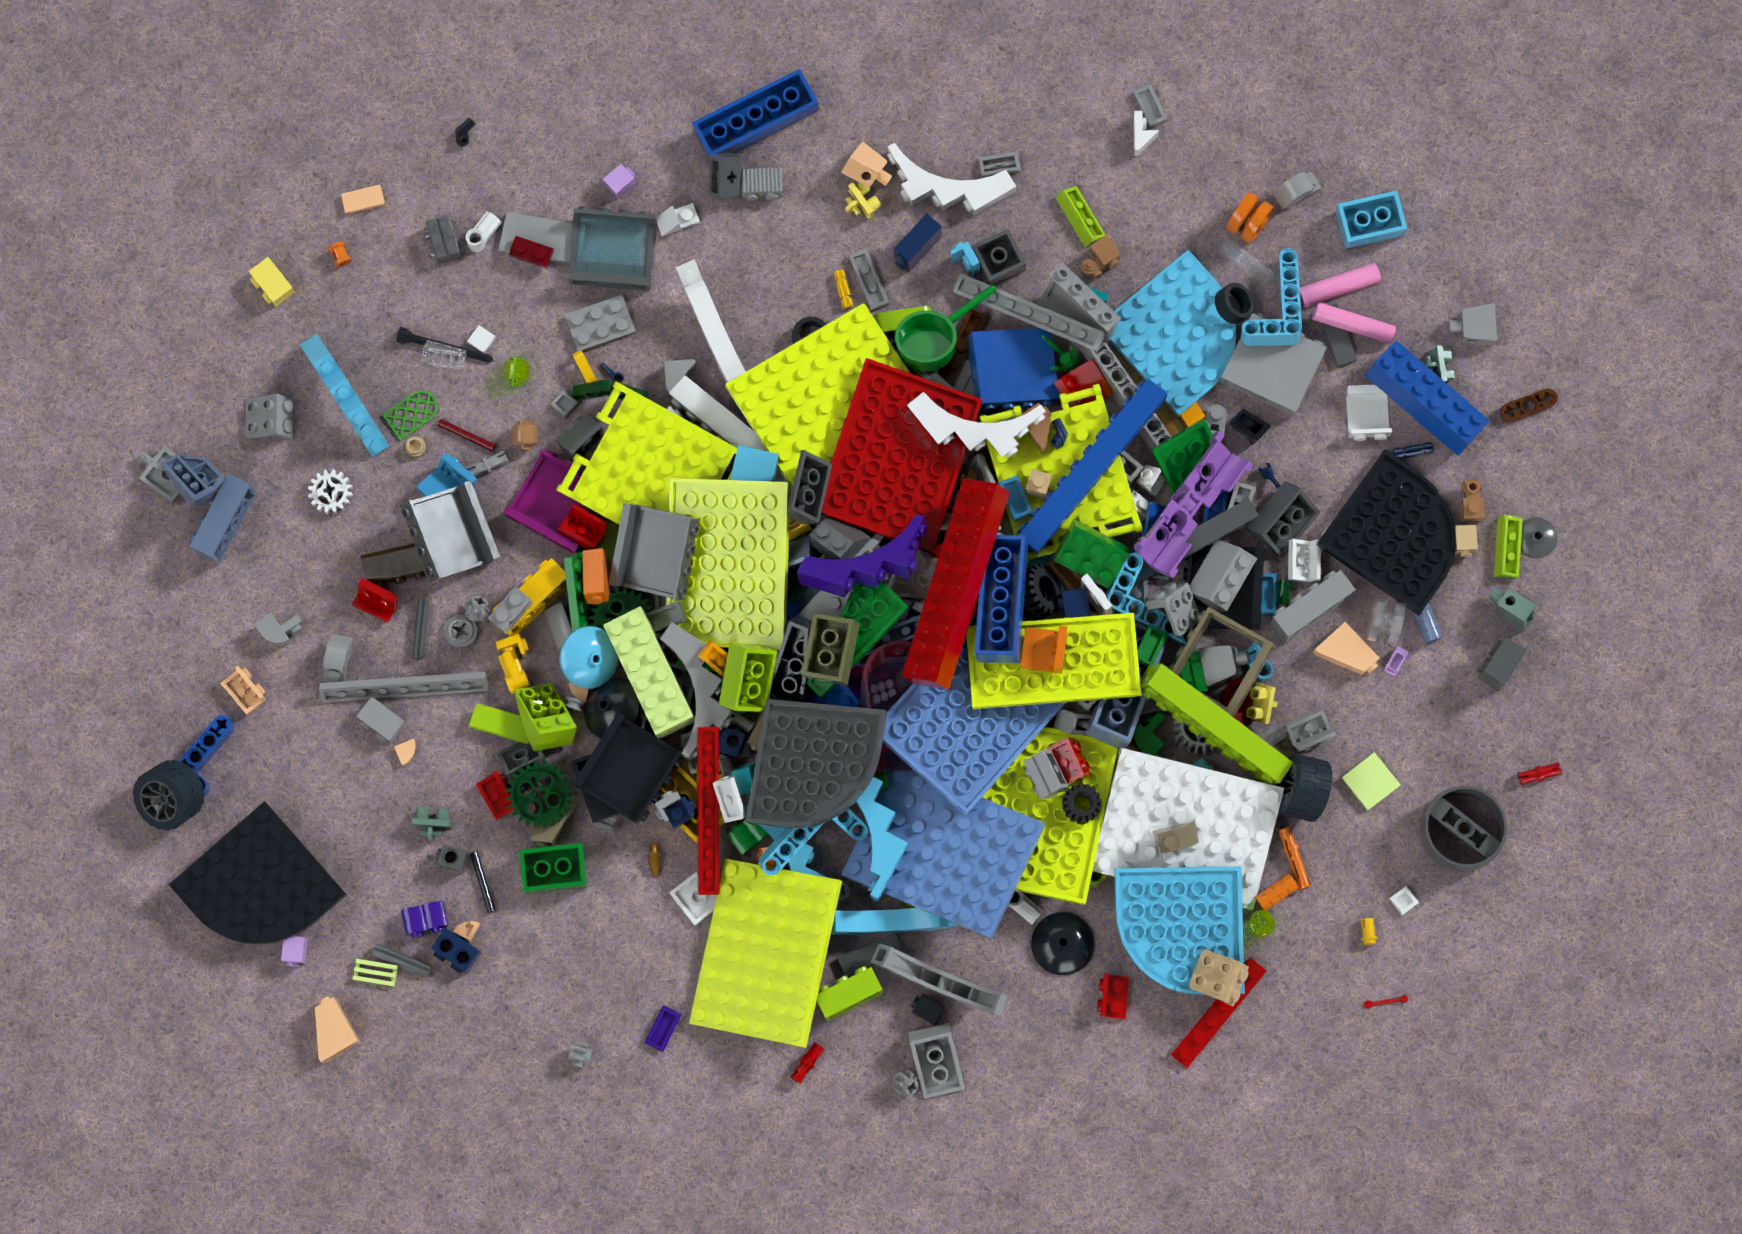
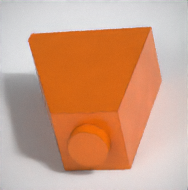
[583,548,611,605]

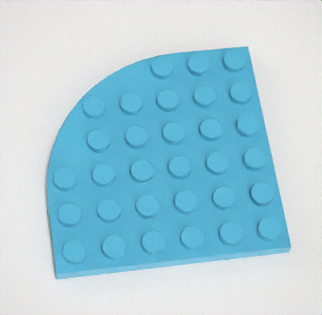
[1110,250,1236,417]
[1114,866,1245,995]

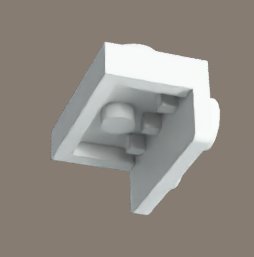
[1288,539,1322,583]

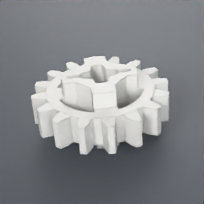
[308,469,353,515]

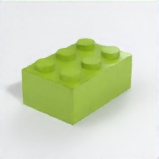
[719,643,778,712]
[816,966,883,1022]

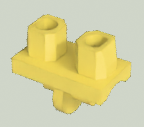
[845,182,881,219]
[1246,682,1278,724]

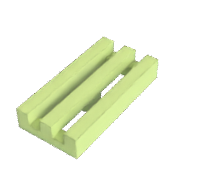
[352,959,398,987]

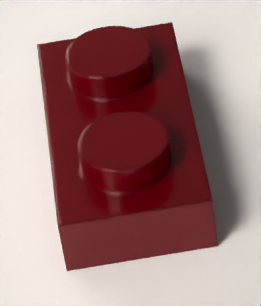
[509,236,554,269]

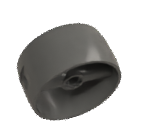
[1420,786,1507,872]

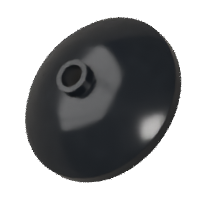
[584,679,641,738]
[1031,912,1094,975]

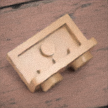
[220,666,267,715]

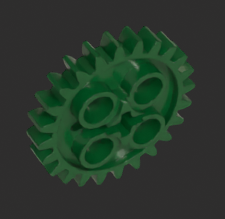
[589,587,653,630]
[506,760,574,828]

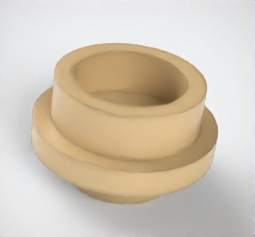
[405,436,426,457]

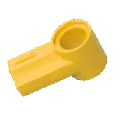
[498,650,531,694]

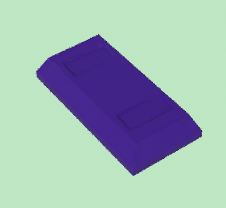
[644,1005,682,1052]

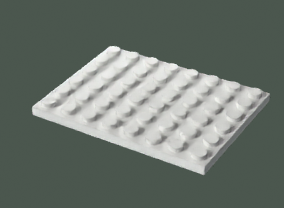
[1093,748,1284,910]

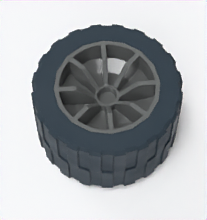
[1277,753,1333,822]
[133,760,204,830]

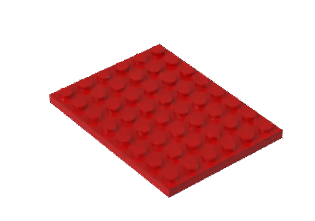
[821,358,983,554]

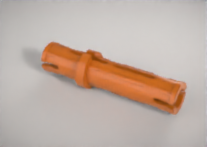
[1278,827,1312,890]

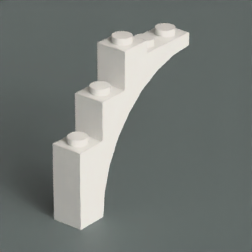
[886,143,1016,216]
[907,392,1046,458]

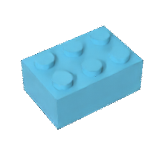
[1335,191,1407,249]

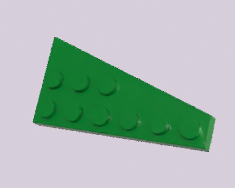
[564,549,592,632]
[806,581,910,699]

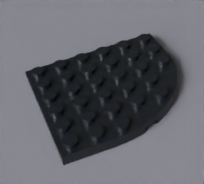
[1316,449,1456,616]
[169,801,347,944]

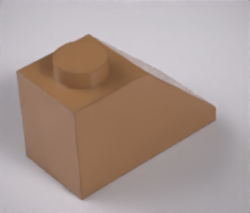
[1018,403,1052,454]

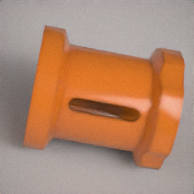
[328,241,352,268]

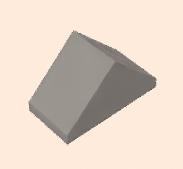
[664,359,697,396]

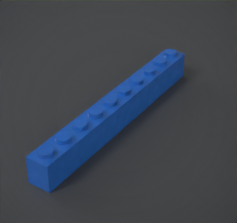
[1017,378,1168,555]

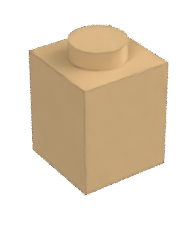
[1025,469,1052,499]
[1454,525,1478,557]

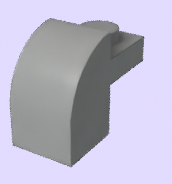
[1272,171,1322,209]
[254,613,305,646]
[323,634,353,682]

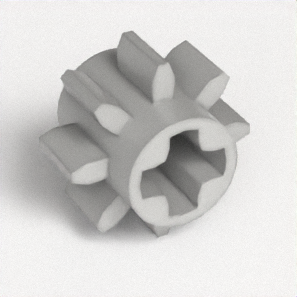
[464,596,491,622]
[568,1041,593,1068]
[893,1069,919,1098]

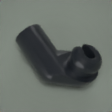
[455,118,476,147]

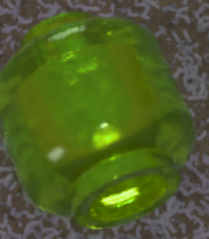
[503,357,530,387]
[1247,910,1275,939]

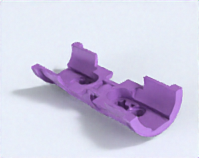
[1134,431,1253,578]

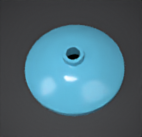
[559,626,618,689]

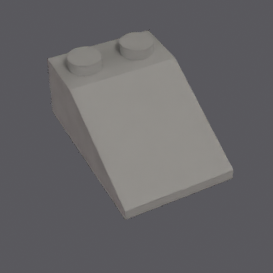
[908,1022,965,1099]

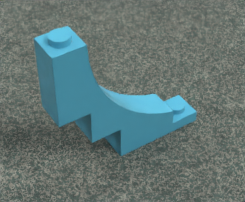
[855,777,908,901]
[831,908,959,935]

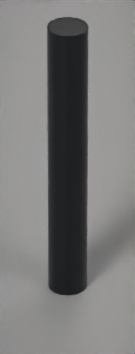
[470,851,496,913]

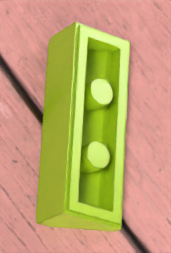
[1056,186,1106,248]
[1494,515,1523,579]
[469,703,529,744]

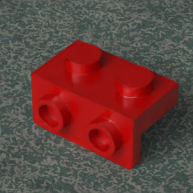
[558,504,608,550]
[476,770,516,821]

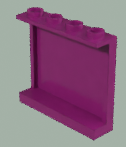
[504,449,601,554]

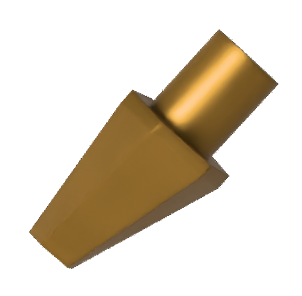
[647,843,661,878]

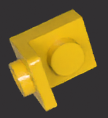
[495,634,529,658]

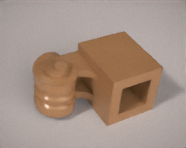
[1081,235,1121,281]
[1460,479,1485,523]

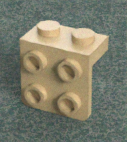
[1189,949,1249,1006]

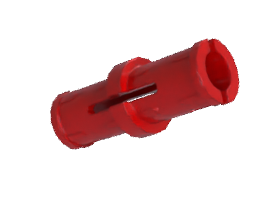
[1517,762,1562,785]
[790,1042,825,1085]

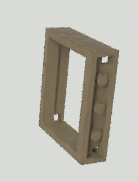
[1168,607,1275,718]

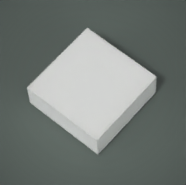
[467,325,496,353]
[1389,886,1419,915]

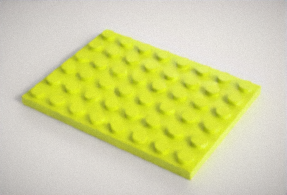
[725,303,910,489]
[665,478,790,650]
[982,727,1118,905]
[689,859,842,1048]

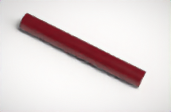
[437,419,496,452]

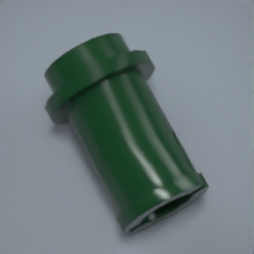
[1276,579,1293,605]

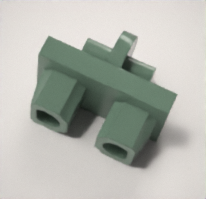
[1424,346,1455,382]
[411,807,452,842]

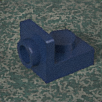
[664,796,697,829]

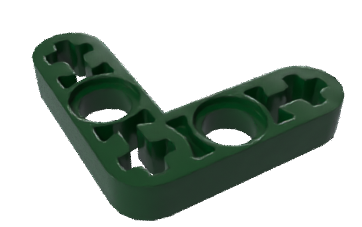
[571,380,648,400]

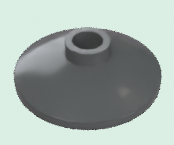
[1521,517,1557,558]

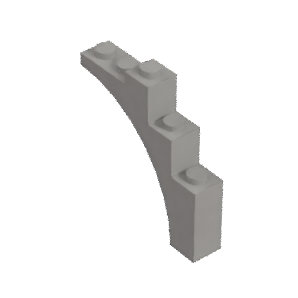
[660,622,733,761]
[871,943,1008,1016]

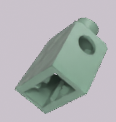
[1489,588,1536,632]

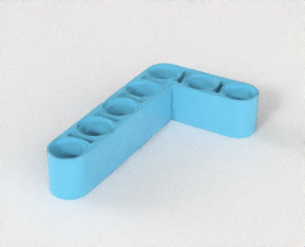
[1241,248,1302,346]
[1104,553,1195,646]
[758,808,868,876]

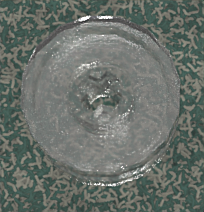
[1366,597,1406,648]

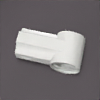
[466,212,501,252]
[1008,890,1043,925]

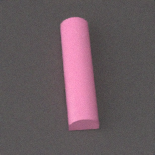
[1300,263,1381,308]
[1312,303,1396,344]

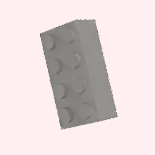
[1270,570,1356,644]

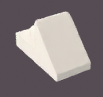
[1133,111,1159,156]
[655,203,700,237]

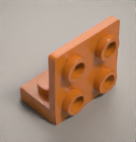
[1020,626,1068,674]

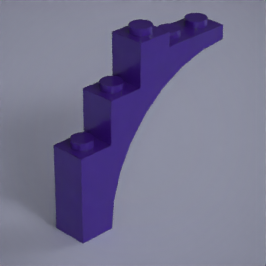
[797,514,927,598]

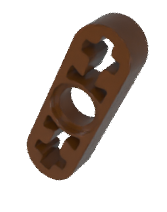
[1500,388,1558,423]

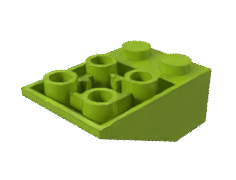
[514,683,577,751]

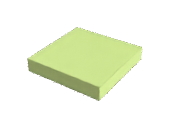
[1341,752,1400,811]

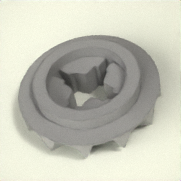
[444,615,478,648]

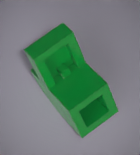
[1133,712,1165,756]

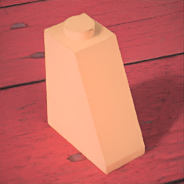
[1313,622,1379,675]
[315,996,360,1064]

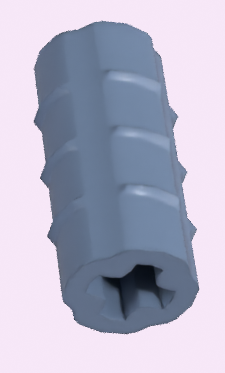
[1412,603,1442,644]

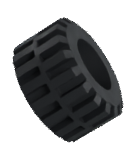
[1023,564,1061,621]

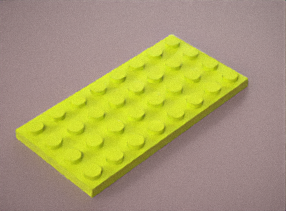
[966,613,1141,709]

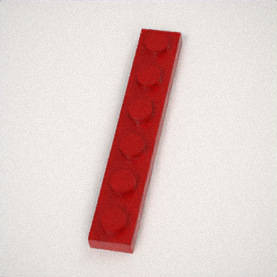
[1171,958,1267,1069]

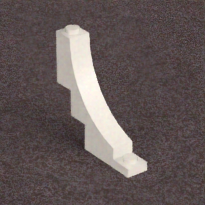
[675,260,746,383]

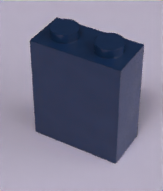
[894,213,942,272]

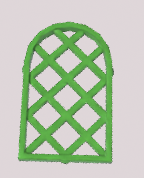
[382,391,438,441]

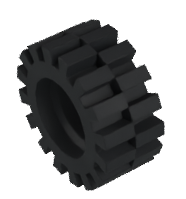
[1062,783,1101,824]

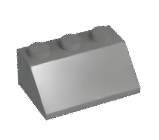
[1189,540,1257,614]

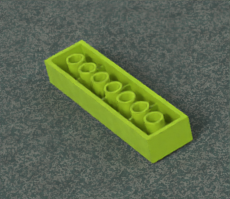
[1140,664,1293,784]

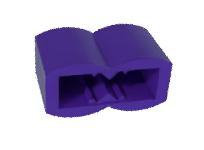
[401,900,449,938]

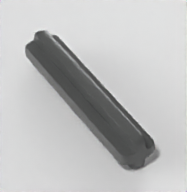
[412,598,429,659]
[372,944,432,977]

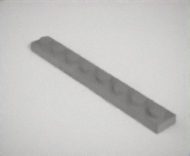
[953,274,1106,352]
[319,672,488,703]

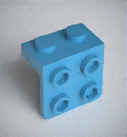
[417,452,477,497]

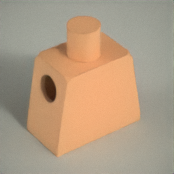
[841,141,892,187]

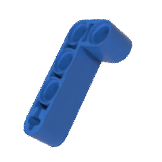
[178,715,235,796]

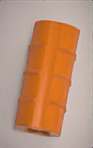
[1254,873,1299,912]

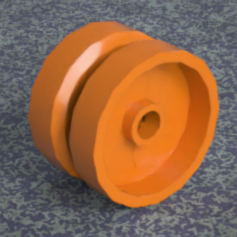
[1226,191,1274,244]

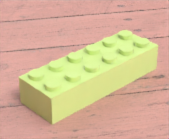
[603,606,695,739]

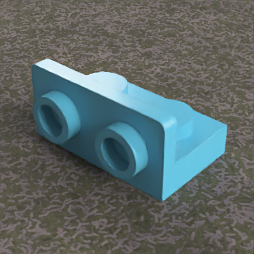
[950,242,981,276]

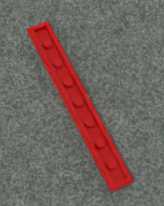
[697,726,719,895]

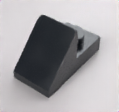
[1229,409,1271,445]

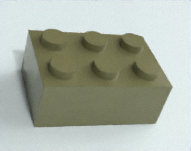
[801,613,860,686]

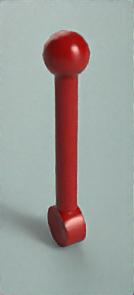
[1364,995,1408,1009]

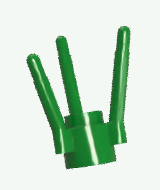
[1042,335,1082,374]

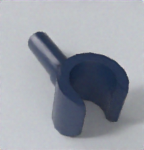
[600,362,624,382]
[1259,463,1281,488]

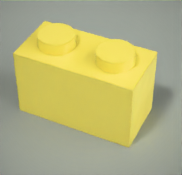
[249,257,295,307]

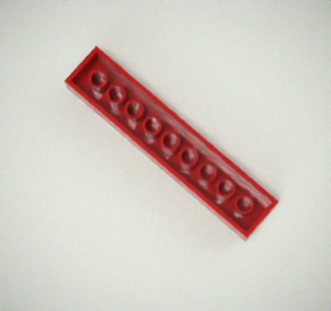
[902,478,1010,690]

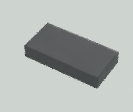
[646,601,687,633]

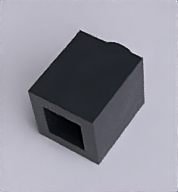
[911,994,945,1026]

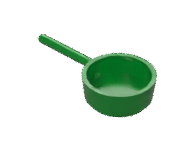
[895,285,996,372]

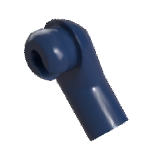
[1050,418,1068,449]

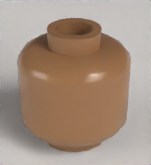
[512,420,538,451]

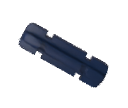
[1393,442,1433,459]

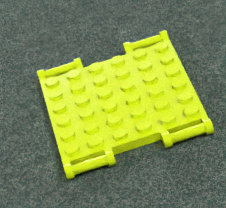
[556,381,738,525]
[979,384,1143,563]

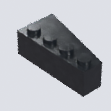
[769,615,812,703]

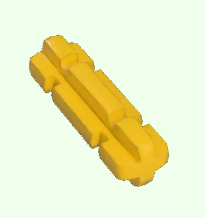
[834,269,853,309]

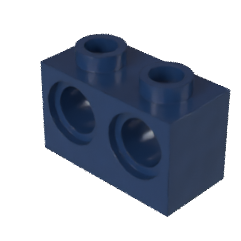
[719,726,747,761]
[431,928,481,974]

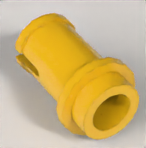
[1360,918,1378,945]

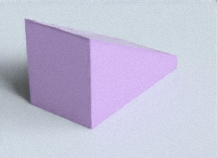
[1383,646,1409,677]

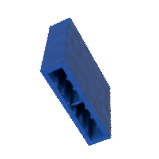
[967,328,1059,411]

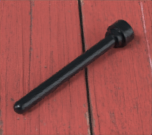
[396,327,493,363]

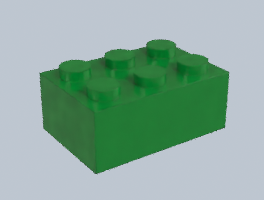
[1053,519,1130,589]
[519,843,588,894]

